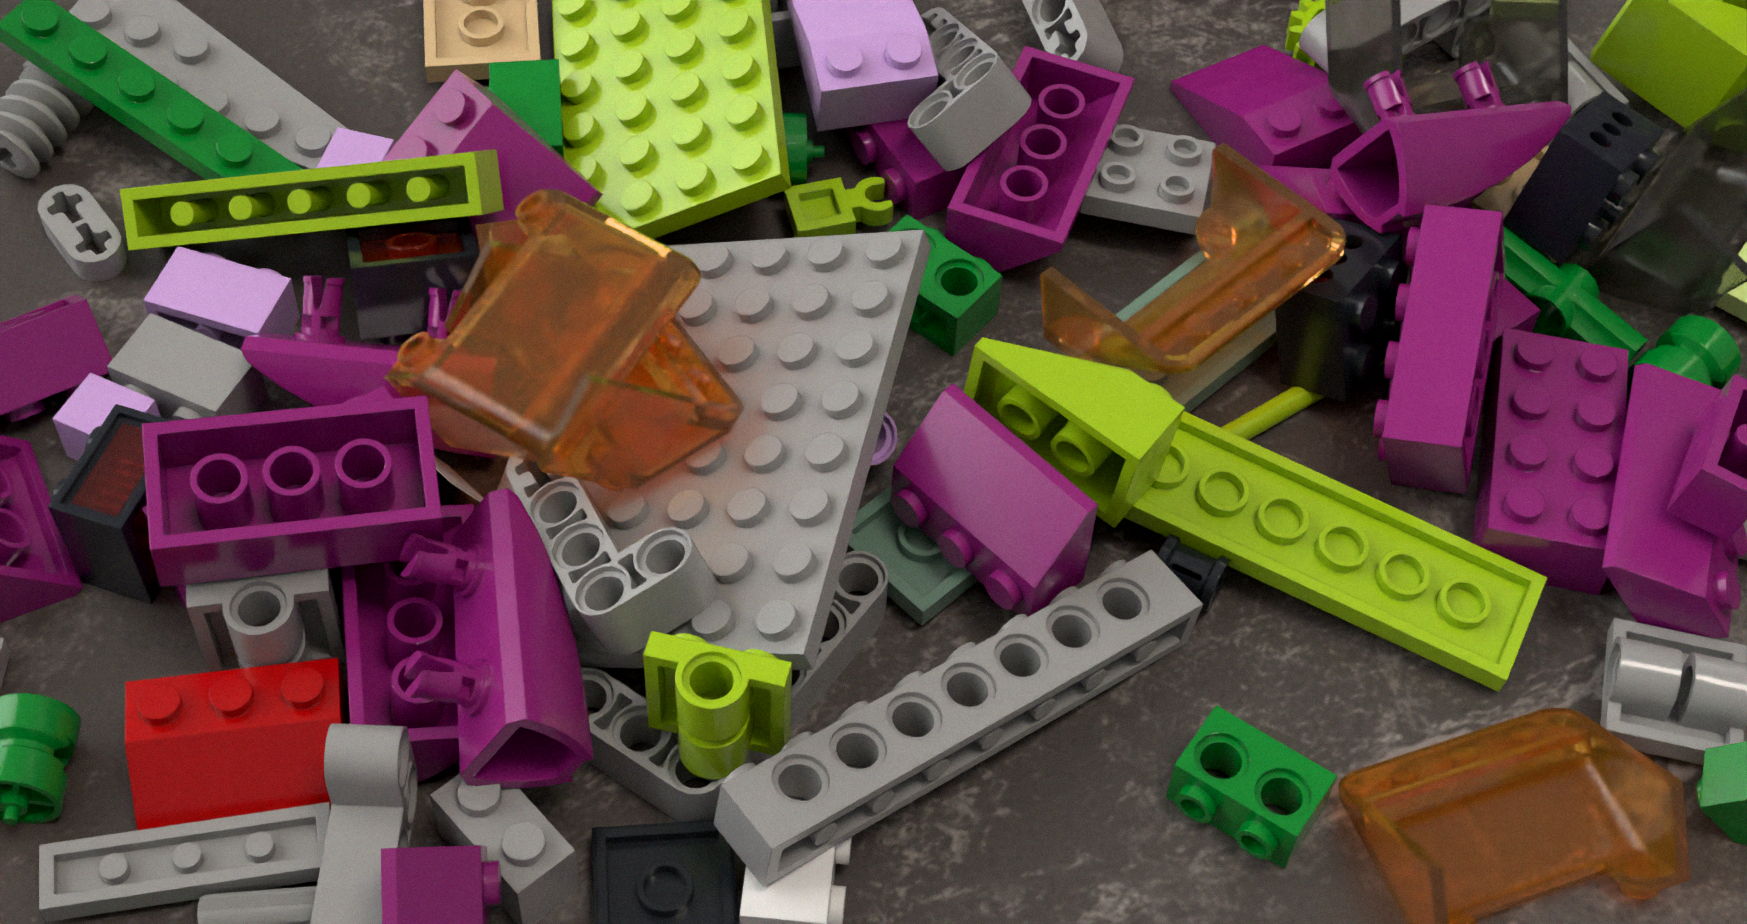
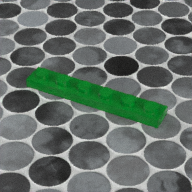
[0,0,302,180]

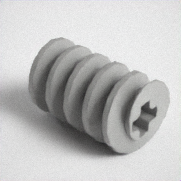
[0,63,94,179]

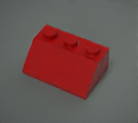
[125,657,348,830]

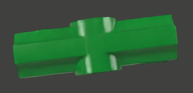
[1503,226,1649,364]

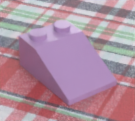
[786,0,939,132]

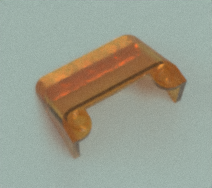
[1040,143,1346,374]
[384,189,701,462]
[1338,708,1690,924]

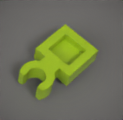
[783,177,893,238]

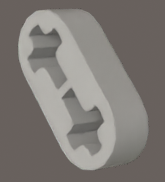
[37,184,128,282]

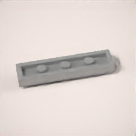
[39,802,331,922]

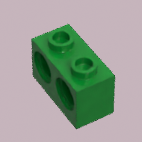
[888,214,1003,357]
[1166,705,1337,869]

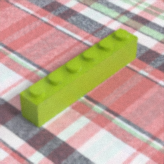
[120,149,504,251]

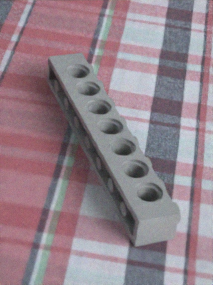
[713,550,1203,887]

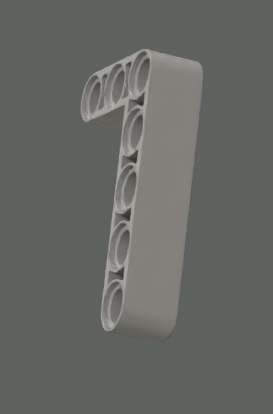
[581,551,888,822]

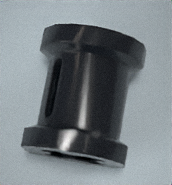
[1157,533,1231,612]

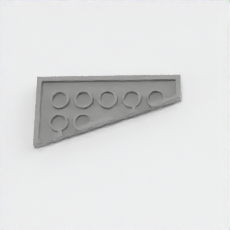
[22,0,348,169]

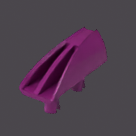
[1329,60,1571,233]
[241,275,518,459]
[399,488,594,788]

